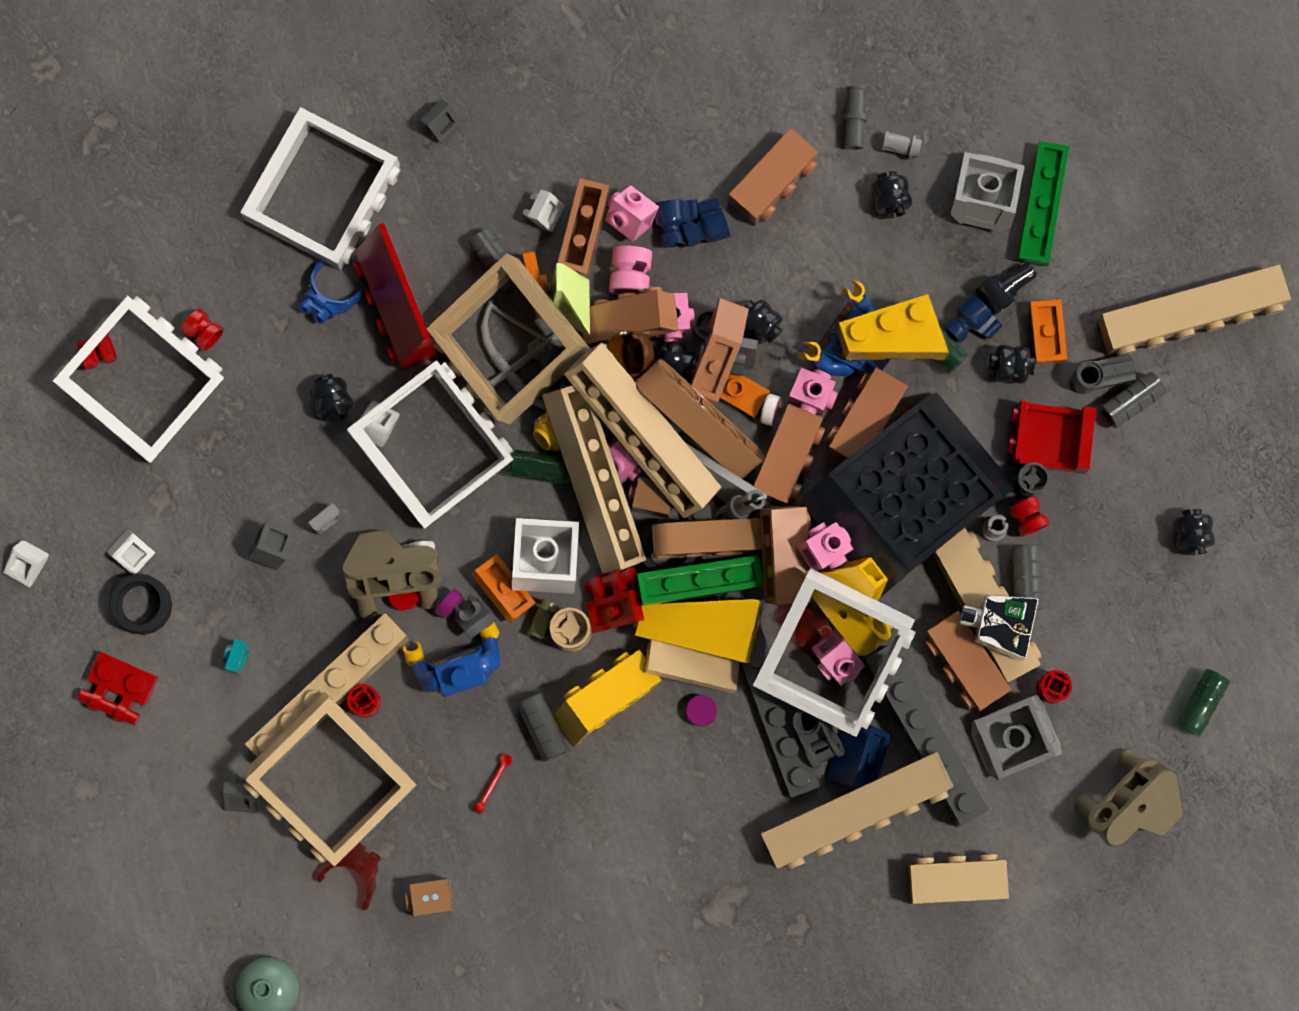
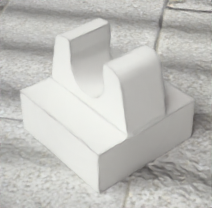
[523,190,565,232]

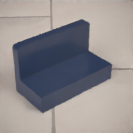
[826,725,891,789]

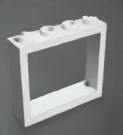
[240,107,401,271]
[53,296,224,463]
[347,360,514,529]
[753,568,916,737]

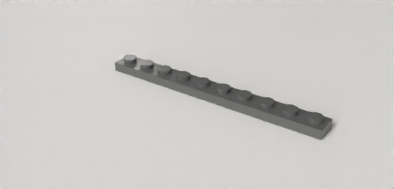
[686,497,820,799]

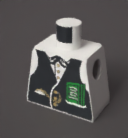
[960,596,1039,661]

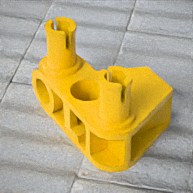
[812,557,893,657]

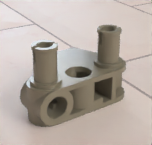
[343,530,441,619]
[1074,750,1183,846]

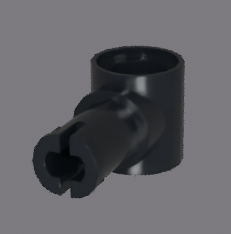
[974,262,1037,316]

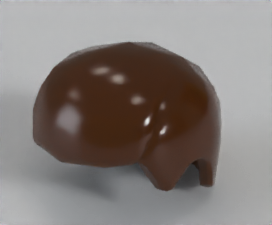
[606,331,655,378]

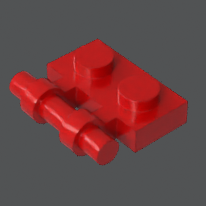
[585,568,645,634]
[77,651,159,726]

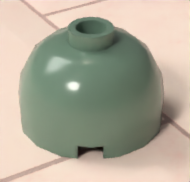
[235,957,300,1011]

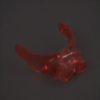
[794,607,832,665]
[317,843,381,911]

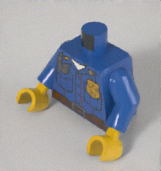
[798,280,891,376]
[403,622,501,697]

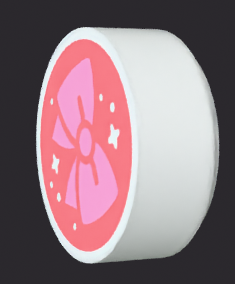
[760,394,781,426]

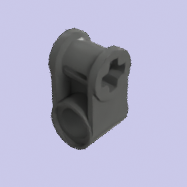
[793,709,845,769]

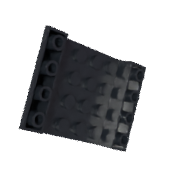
[797,392,1017,598]

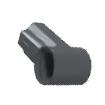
[1070,354,1136,394]

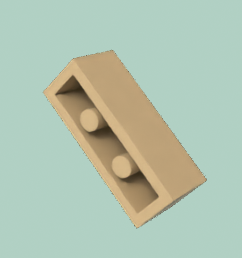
[908,854,1009,904]

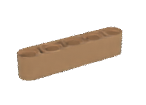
[636,360,765,479]
[651,518,762,559]

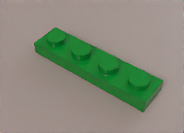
[1017,141,1070,266]
[635,555,764,606]

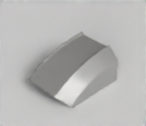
[951,152,1024,233]
[971,695,1062,780]

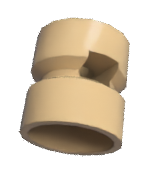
[549,607,591,653]

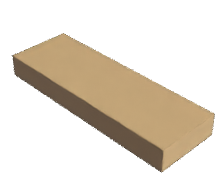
[644,640,740,694]

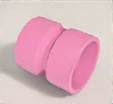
[609,246,652,295]

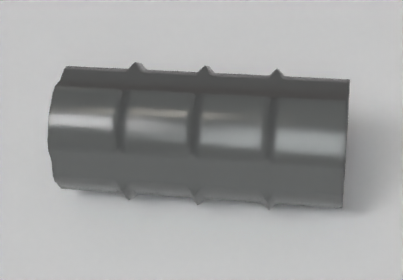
[469,227,517,293]
[1100,372,1167,429]
[1011,546,1043,610]
[517,693,569,762]

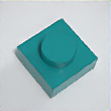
[223,639,251,675]

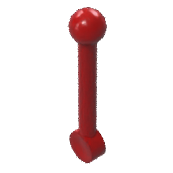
[473,754,512,814]

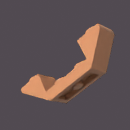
[690,297,749,407]

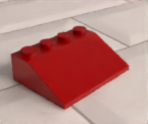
[353,223,437,370]

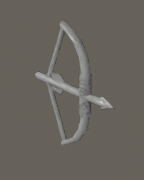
[480,300,565,411]

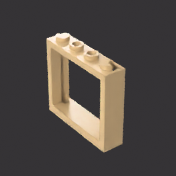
[427,253,590,424]
[242,692,416,867]

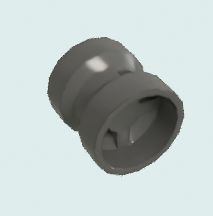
[693,310,714,346]
[1014,463,1050,498]

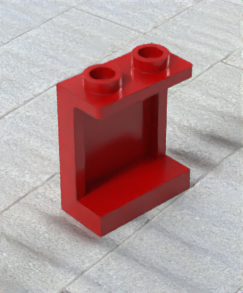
[1007,399,1096,474]

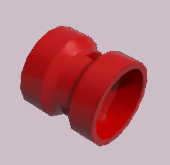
[180,308,224,352]
[77,333,117,371]
[1008,496,1050,537]
[1037,670,1073,704]
[347,684,381,718]

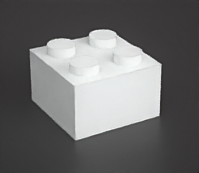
[512,518,579,594]

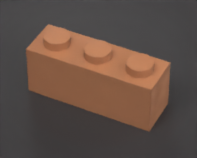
[728,128,818,226]
[558,178,610,279]
[583,287,678,347]
[826,368,908,461]
[754,404,825,507]
[760,506,812,605]
[924,611,1012,713]

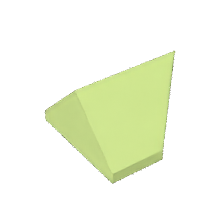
[548,263,590,335]

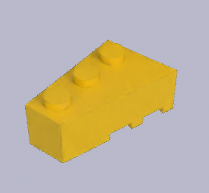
[836,294,949,360]
[553,650,662,748]

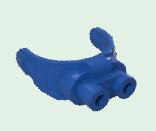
[299,261,365,324]

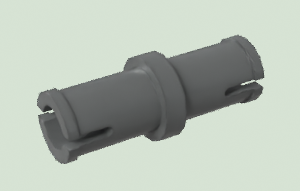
[843,85,867,150]
[715,490,765,520]

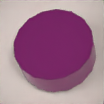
[434,588,463,619]
[686,695,717,727]

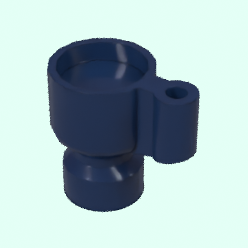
[681,198,731,247]
[655,199,700,248]
[943,294,1003,344]

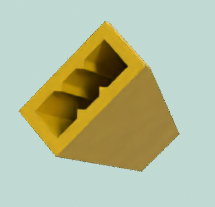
[633,599,764,663]

